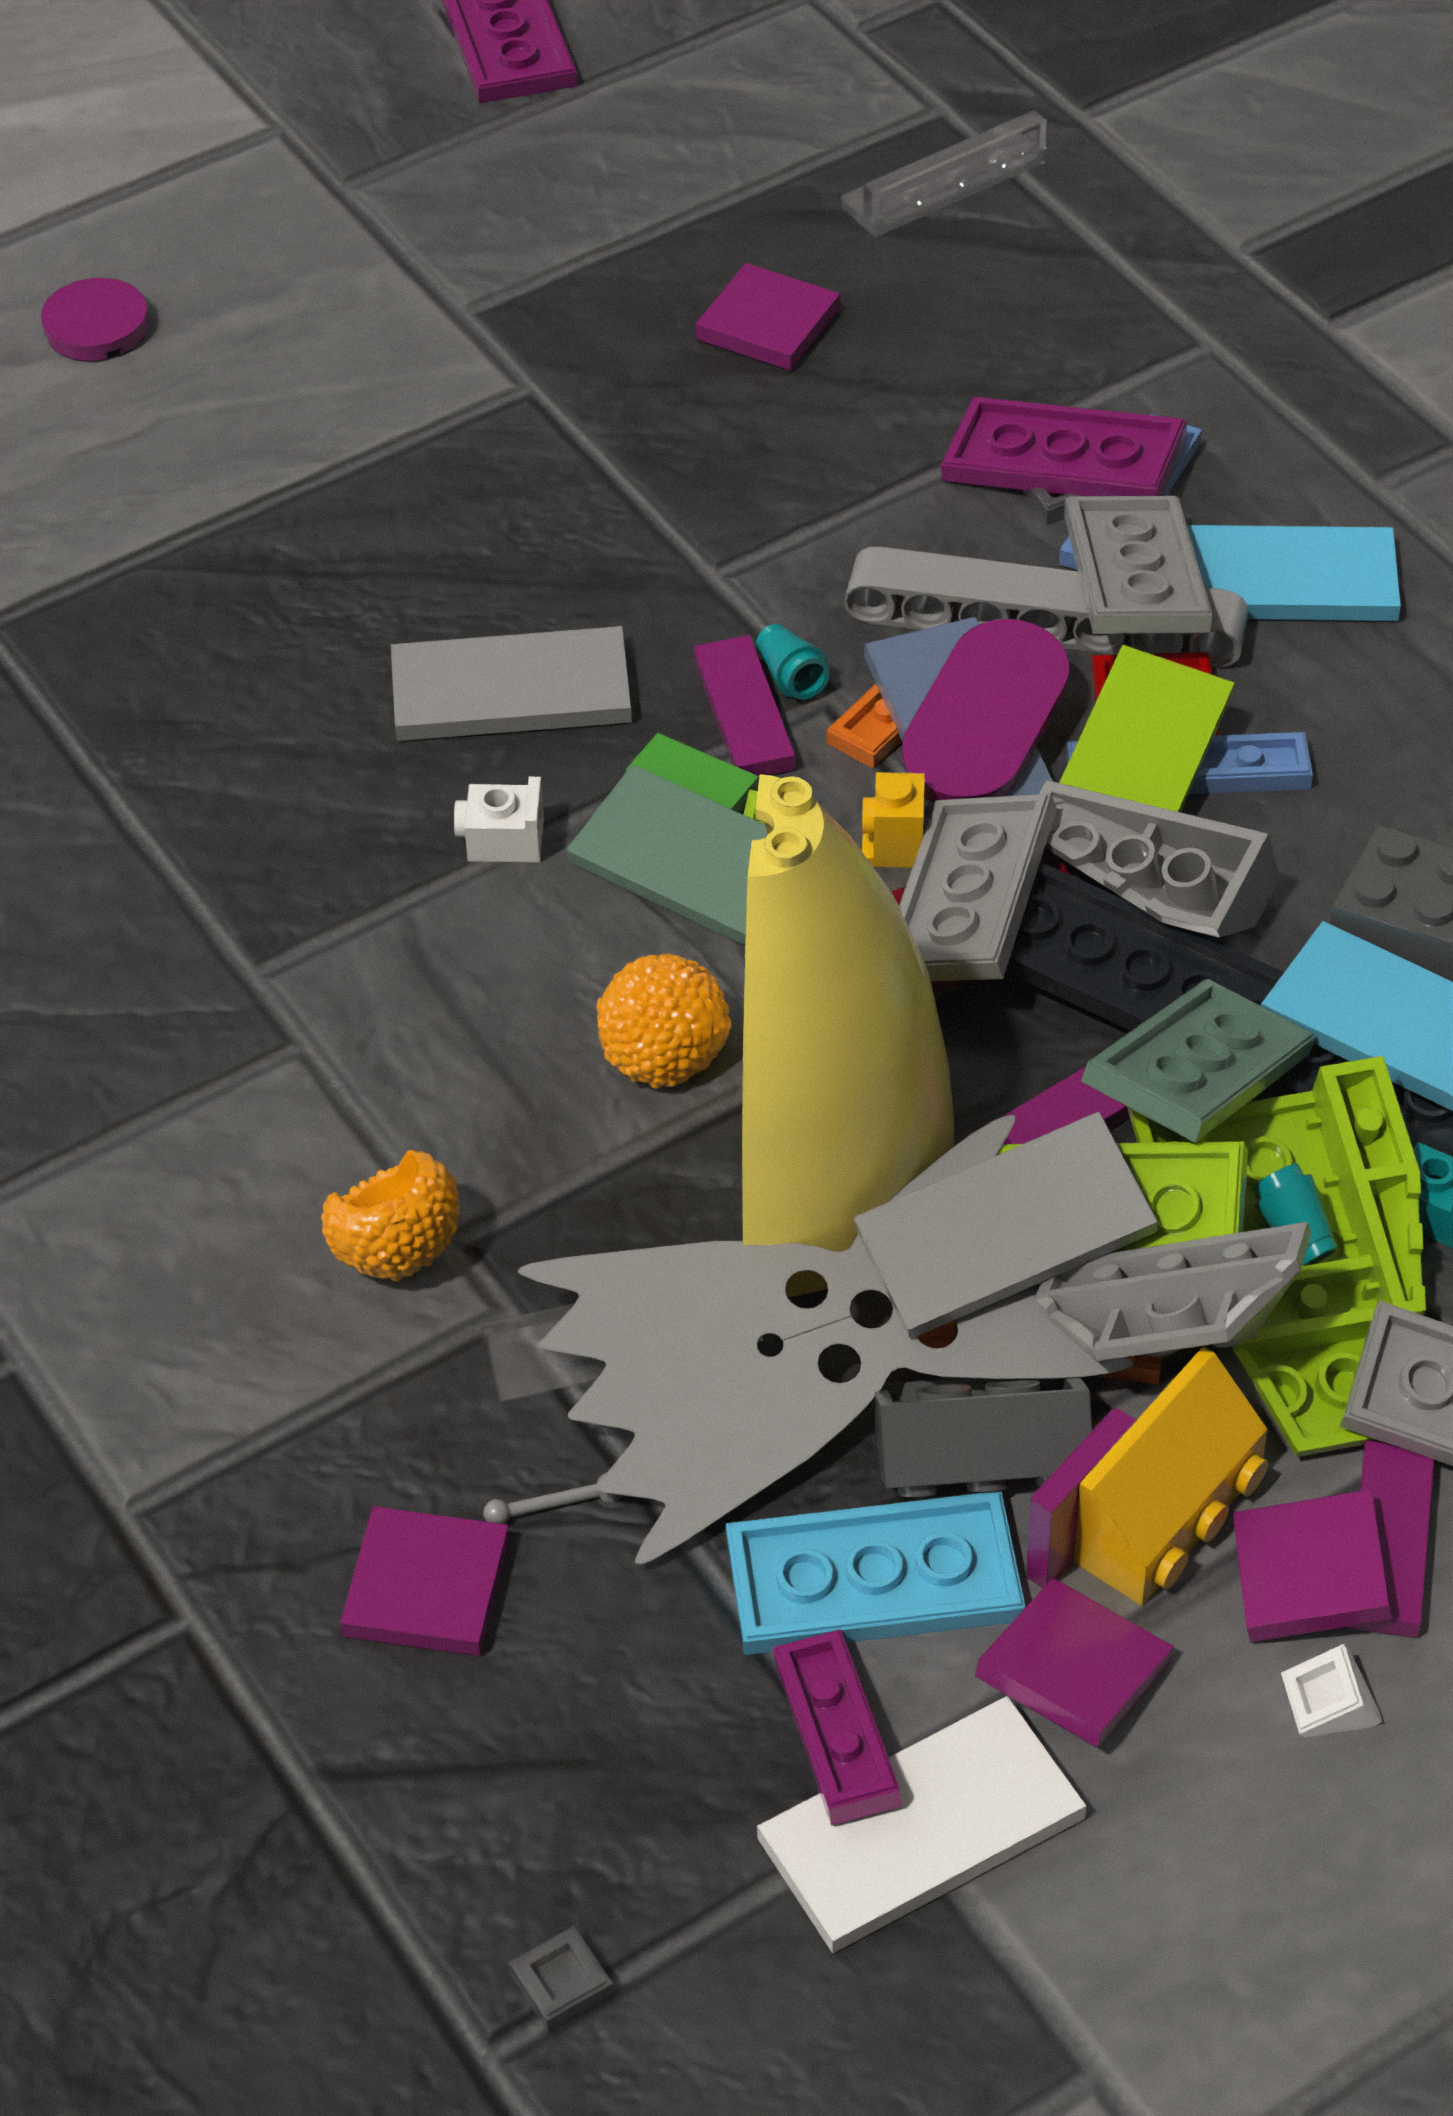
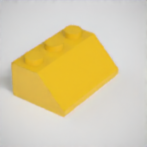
[1073,1346,1268,1606]

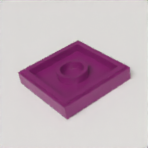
[695,263,840,371]
[1026,1407,1136,1589]
[1233,1489,1392,1642]
[340,1506,510,1656]
[975,1578,1174,1748]

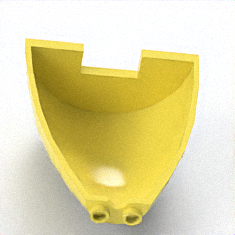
[742,774,954,1297]

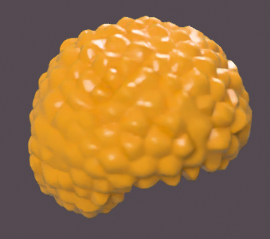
[596,954,731,1089]
[321,1150,460,1282]

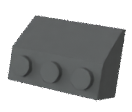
[872,1377,1092,1497]

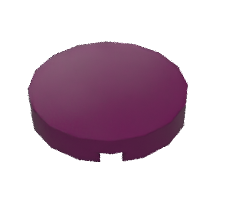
[40,277,150,361]

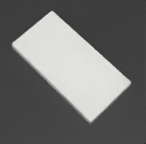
[757,1696,1086,1953]

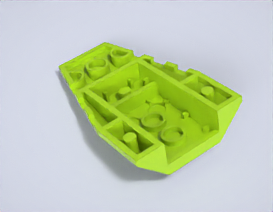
[1127,1056,1426,1457]

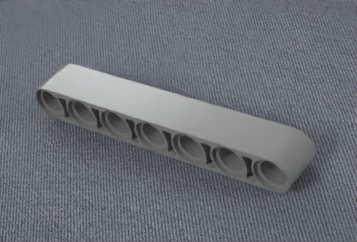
[844,547,1249,668]

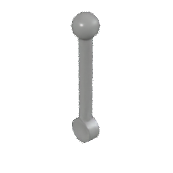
[483,1473,623,1524]

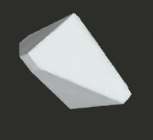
[1281,1644,1383,1738]

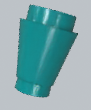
[756,624,830,700]
[1251,1163,1339,1266]

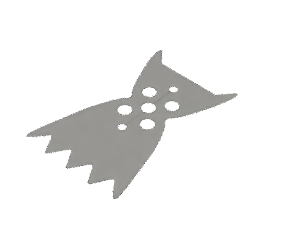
[517,1115,1134,1564]

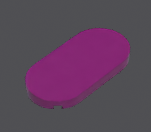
[901,619,1069,803]

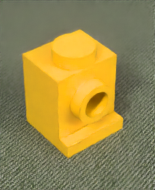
[862,772,925,868]

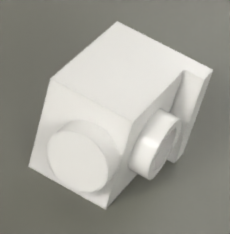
[454,777,544,862]

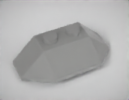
[1035,1222,1312,1361]

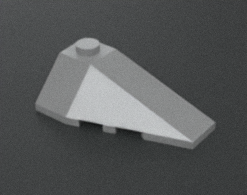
[1039,780,1280,938]

